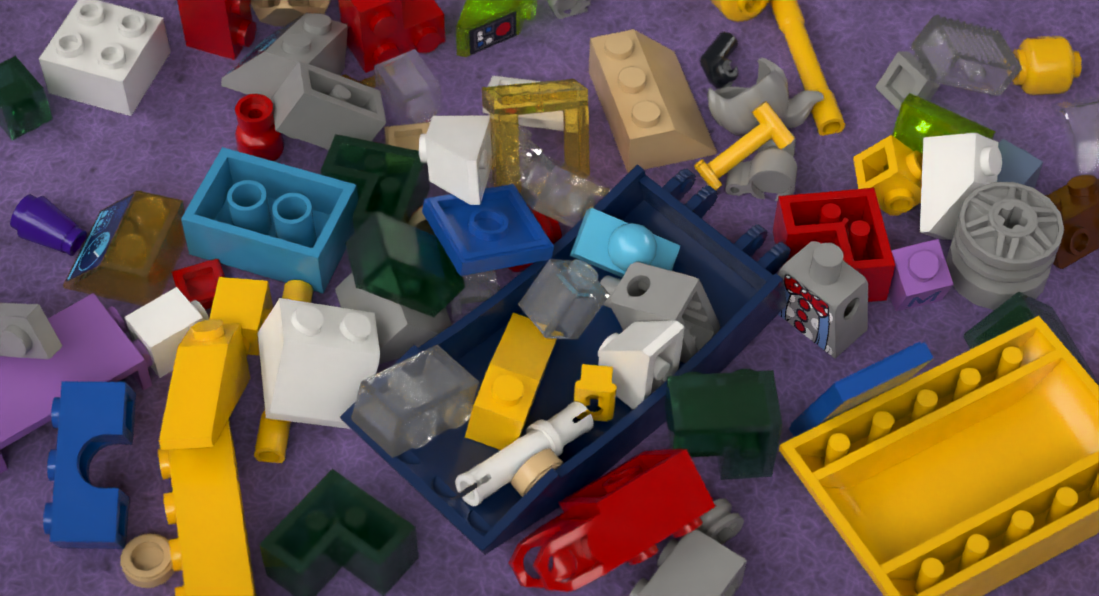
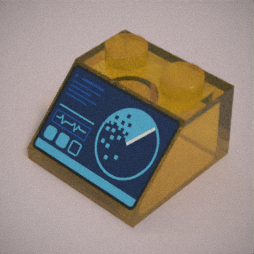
[63,191,186,306]

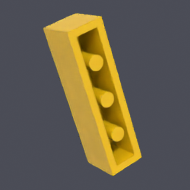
[158,419,256,596]

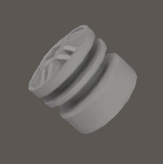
[946,182,1064,310]

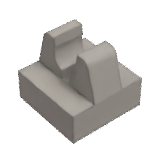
[875,51,940,116]

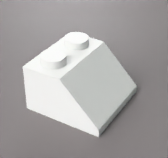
[258,298,380,429]

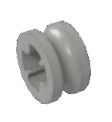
[697,498,744,544]

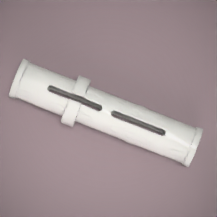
[455,401,594,506]

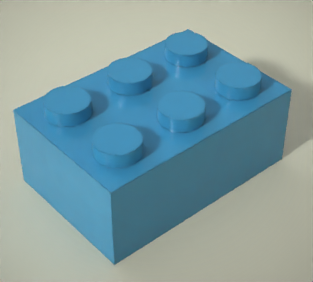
[181,147,360,293]

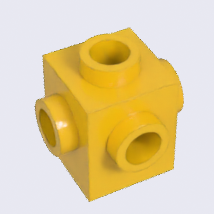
[853,135,923,216]

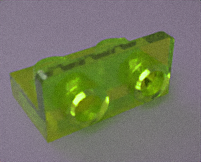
[892,93,996,154]

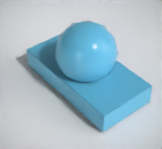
[570,208,680,277]

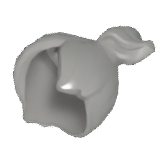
[707,57,824,136]

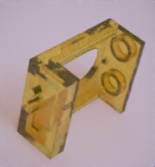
[482,79,590,211]

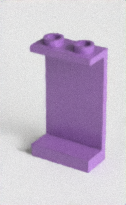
[0,293,153,474]

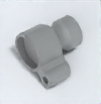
[725,131,797,201]

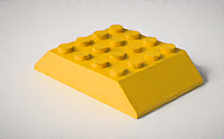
[779,316,1099,596]

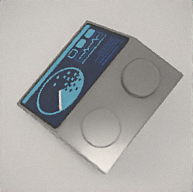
[221,12,348,100]

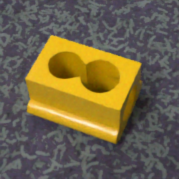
[574,364,617,422]

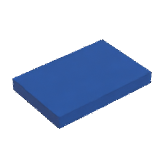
[789,342,934,437]

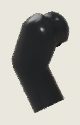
[700,31,738,88]

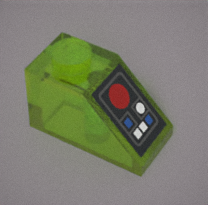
[456,0,538,57]

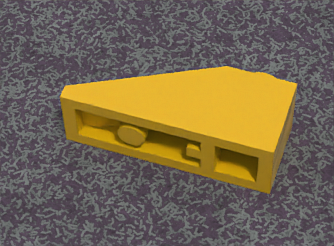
[465,313,560,450]
[159,319,251,450]

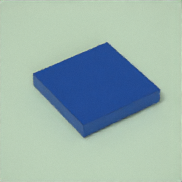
[422,184,554,276]

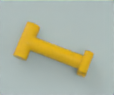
[694,101,795,190]

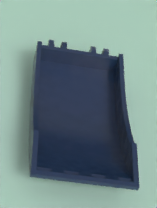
[340,164,791,555]

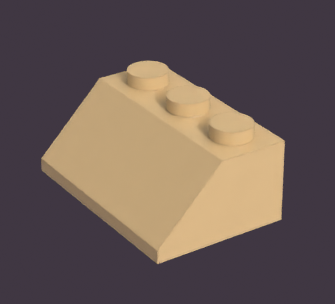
[589,29,717,173]

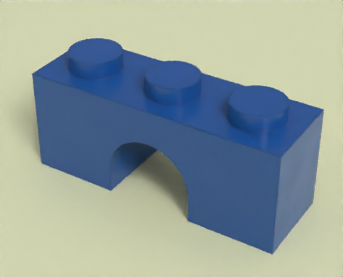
[43,381,136,549]

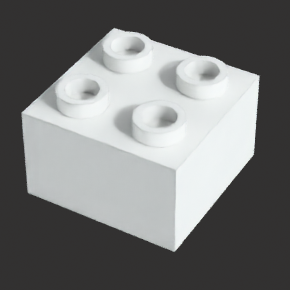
[39,0,171,116]

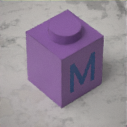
[888,239,954,311]

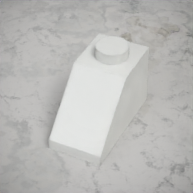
[419,116,494,205]
[920,133,1002,240]
[598,321,685,409]

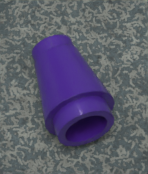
[10,194,87,256]

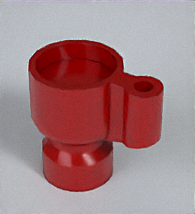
[235,94,284,161]

